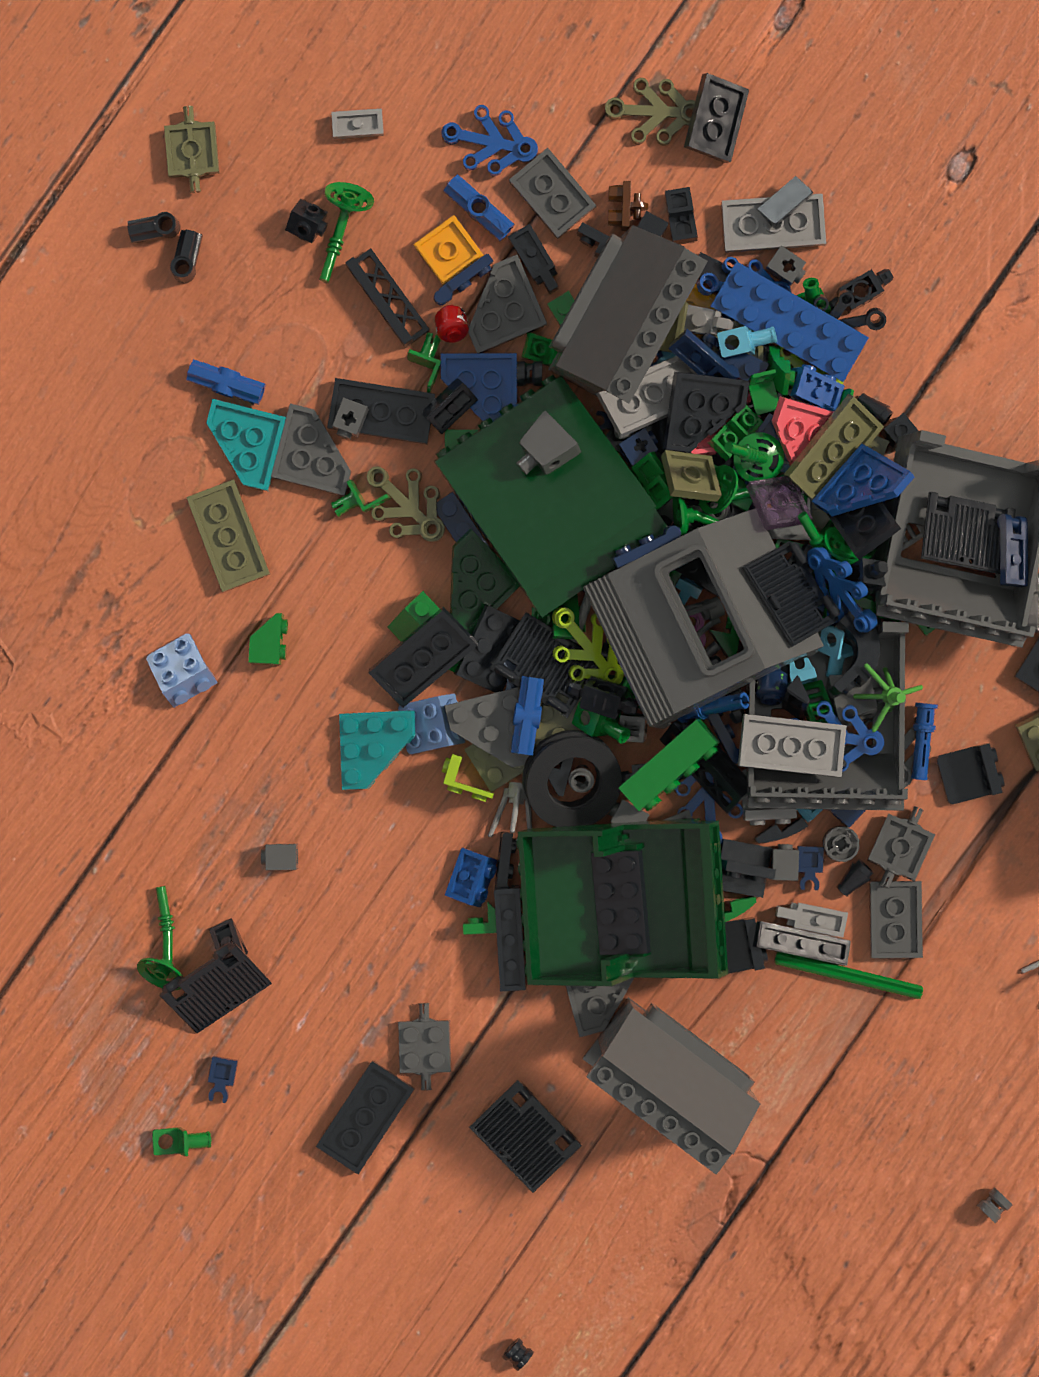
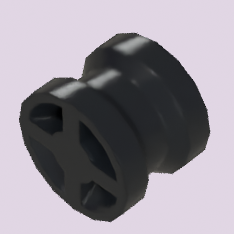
[502,1338,534,1371]

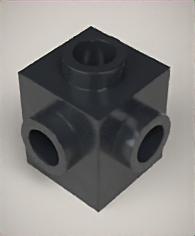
[285,199,328,243]

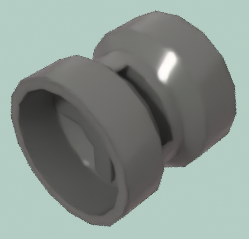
[977,1187,1013,1224]

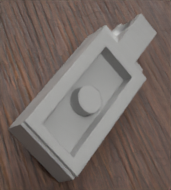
[684,305,734,335]
[775,902,848,938]

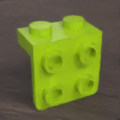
[442,754,494,802]

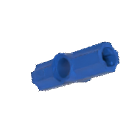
[443,174,514,241]
[186,359,266,405]
[511,676,544,756]

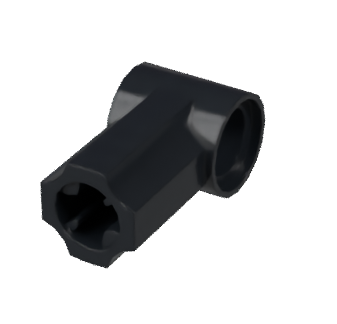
[127,212,181,244]
[170,229,203,283]

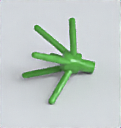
[853,663,923,732]

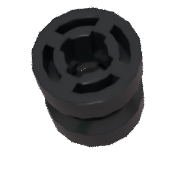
[517,361,542,386]

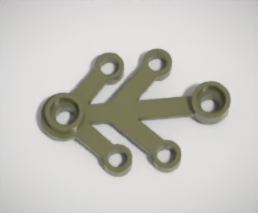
[605,78,695,146]
[367,467,445,542]

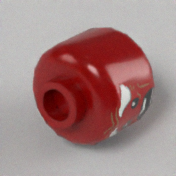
[434,305,469,343]

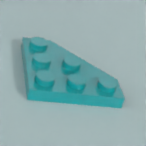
[206,399,286,491]
[339,710,415,790]

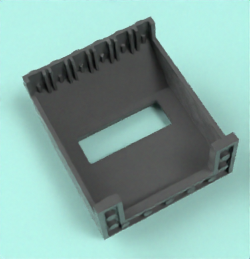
[548,225,708,404]
[873,430,1039,648]
[583,508,824,729]
[745,622,909,811]
[583,997,761,1175]

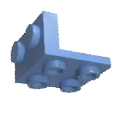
[146,633,218,708]
[398,693,465,754]

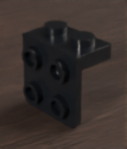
[937,743,1005,804]
[725,917,768,974]

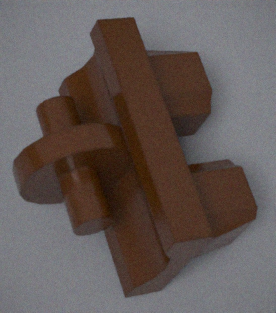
[608,181,648,231]

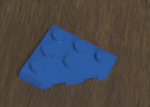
[441,353,517,421]
[812,444,915,516]

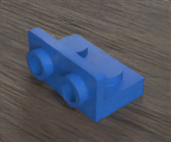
[790,364,845,411]
[445,848,497,907]

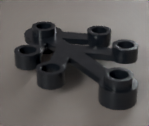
[813,289,886,330]

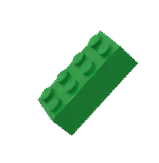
[619,719,721,812]

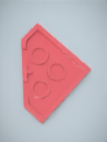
[772,396,834,466]

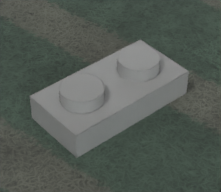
[331,108,384,139]

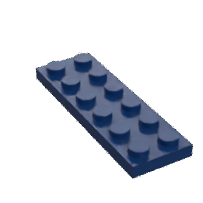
[710,261,869,382]

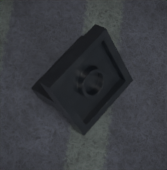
[720,839,776,898]

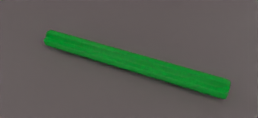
[774,952,923,999]

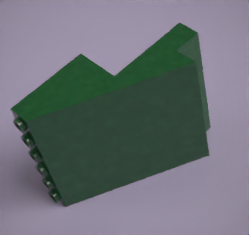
[434,374,667,617]
[516,818,728,986]

